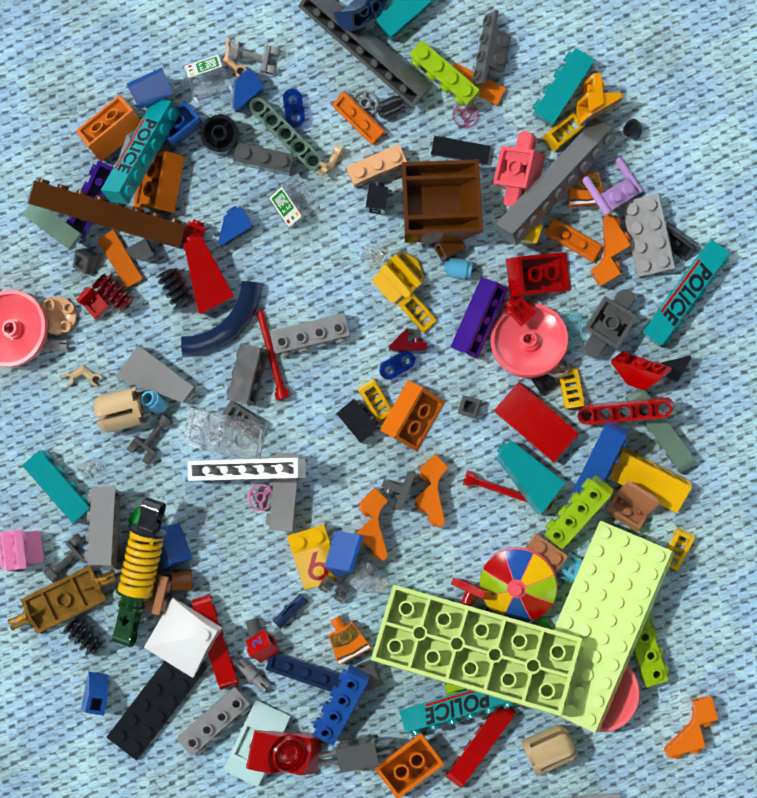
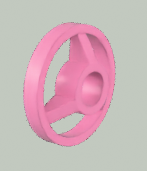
[247,484,273,511]

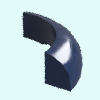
[334,0,388,31]
[181,281,262,357]

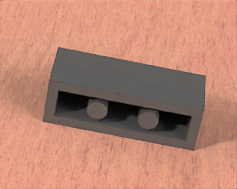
[233,142,295,176]
[227,343,269,406]

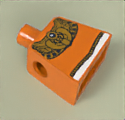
[567,170,603,208]
[329,615,371,665]

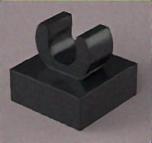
[531,374,558,395]

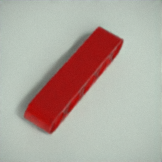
[577,397,675,425]
[192,594,239,690]
[445,706,516,788]

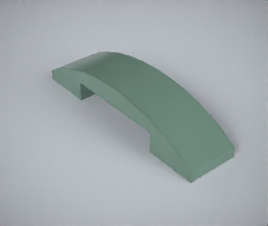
[22,204,82,250]

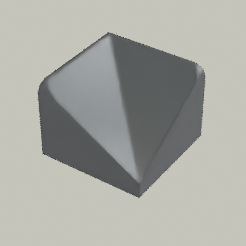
[73,248,98,275]
[458,395,481,419]

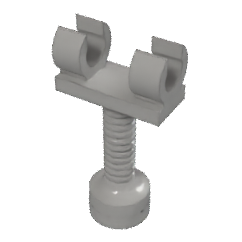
[228,43,281,75]

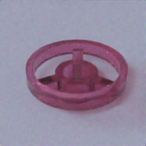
[452,103,479,128]

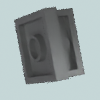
[381,471,415,511]

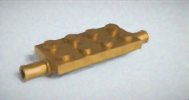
[7,566,118,634]

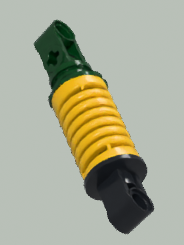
[112,497,167,648]

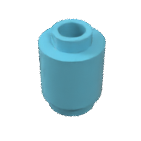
[444,257,472,279]
[141,391,168,415]

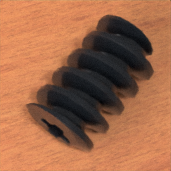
[155,268,193,311]
[63,615,106,656]

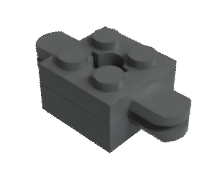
[582,289,638,358]
[318,734,397,773]

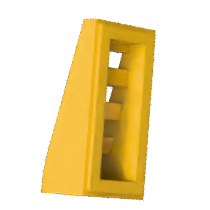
[542,112,585,152]
[396,292,438,333]
[558,368,585,409]
[357,379,392,422]
[667,527,695,571]

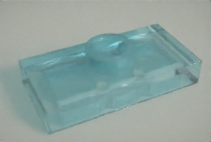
[562,311,582,351]

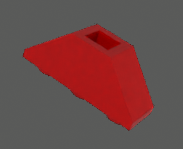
[611,352,671,390]

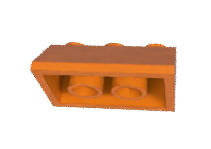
[76,94,141,162]
[133,151,184,213]
[380,380,445,451]
[374,733,444,798]

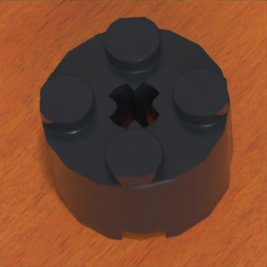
[200,114,240,156]

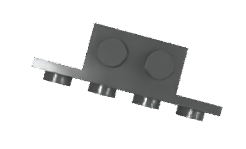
[472,10,511,87]

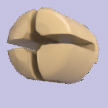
[93,386,147,433]
[521,725,576,776]

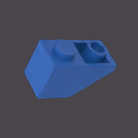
[232,68,265,111]
[81,671,108,716]

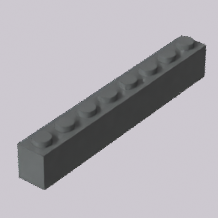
[298,0,432,108]
[495,118,616,246]

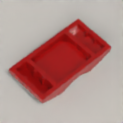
[246,730,324,775]

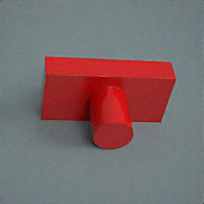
[451,577,494,607]

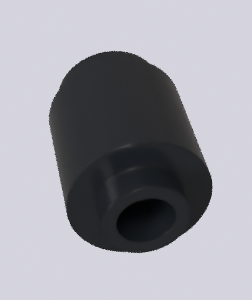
[376,95,406,120]

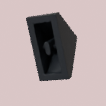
[661,355,691,383]

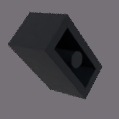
[365,182,388,215]
[336,399,379,443]

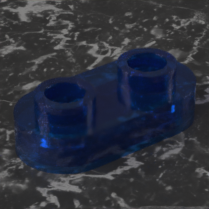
[283,89,305,128]
[379,351,415,380]

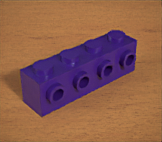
[66,161,113,240]
[450,277,508,359]

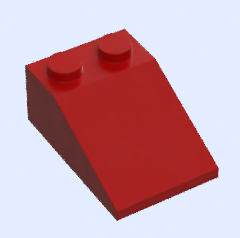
[506,252,571,297]

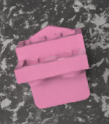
[0,529,44,571]

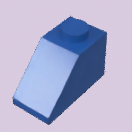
[218,206,254,247]

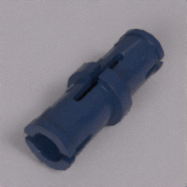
[272,593,308,629]

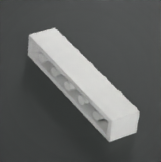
[188,458,306,481]

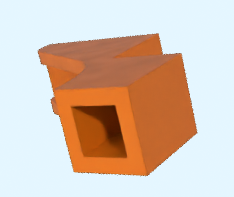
[590,212,631,287]
[414,454,448,528]
[356,487,388,561]
[664,695,718,759]

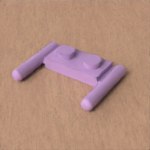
[582,157,643,215]

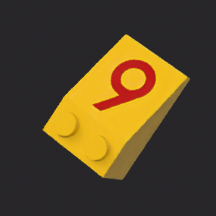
[287,524,338,590]

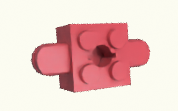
[493,131,545,207]

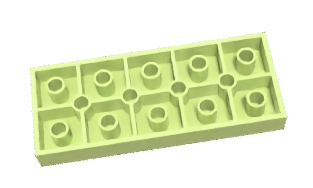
[554,521,675,733]
[371,585,583,717]

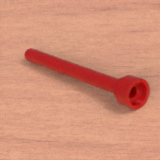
[257,310,291,400]
[462,470,552,510]

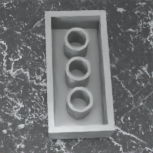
[84,486,120,569]

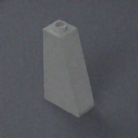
[115,345,196,403]

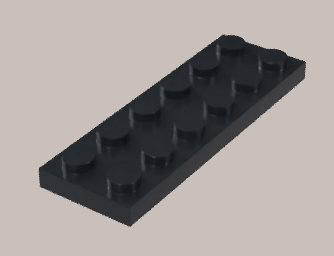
[106,661,208,761]

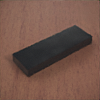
[431,135,491,166]

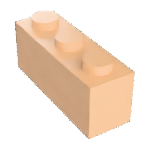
[346,144,407,187]

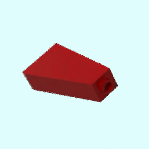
[184,233,234,314]

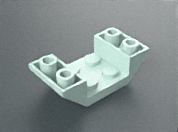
[223,700,290,787]

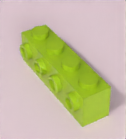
[409,40,481,108]
[544,474,614,550]
[633,612,670,688]

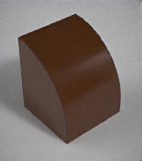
[432,241,466,262]
[172,569,192,590]

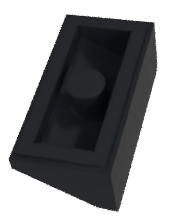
[666,222,699,261]

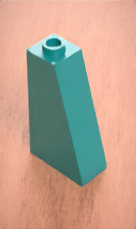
[495,440,565,515]

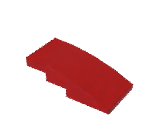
[494,382,580,463]

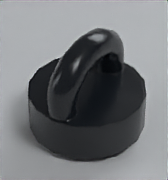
[623,119,643,140]

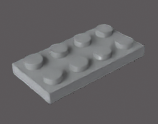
[622,193,676,277]

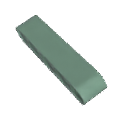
[250,97,322,172]
[625,389,696,474]

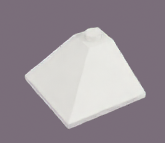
[144,598,222,678]

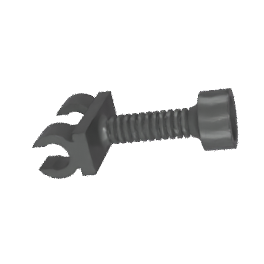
[127,413,174,465]
[43,534,85,583]
[318,554,363,603]

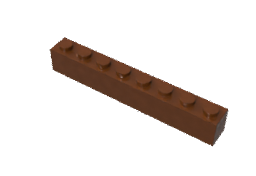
[27,178,185,248]

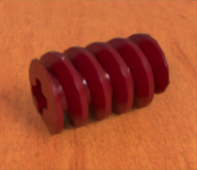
[92,273,135,314]

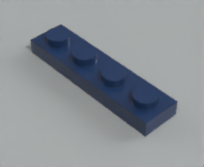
[265,653,340,692]

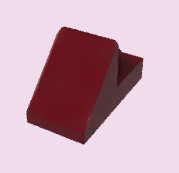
[389,327,427,351]

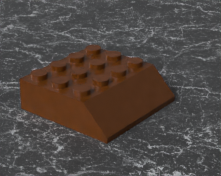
[401,159,483,243]

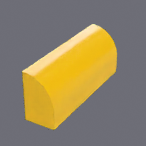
[609,448,692,513]

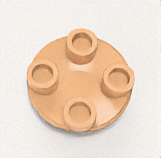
[42,297,77,335]

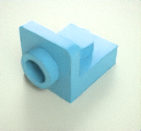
[556,552,583,586]

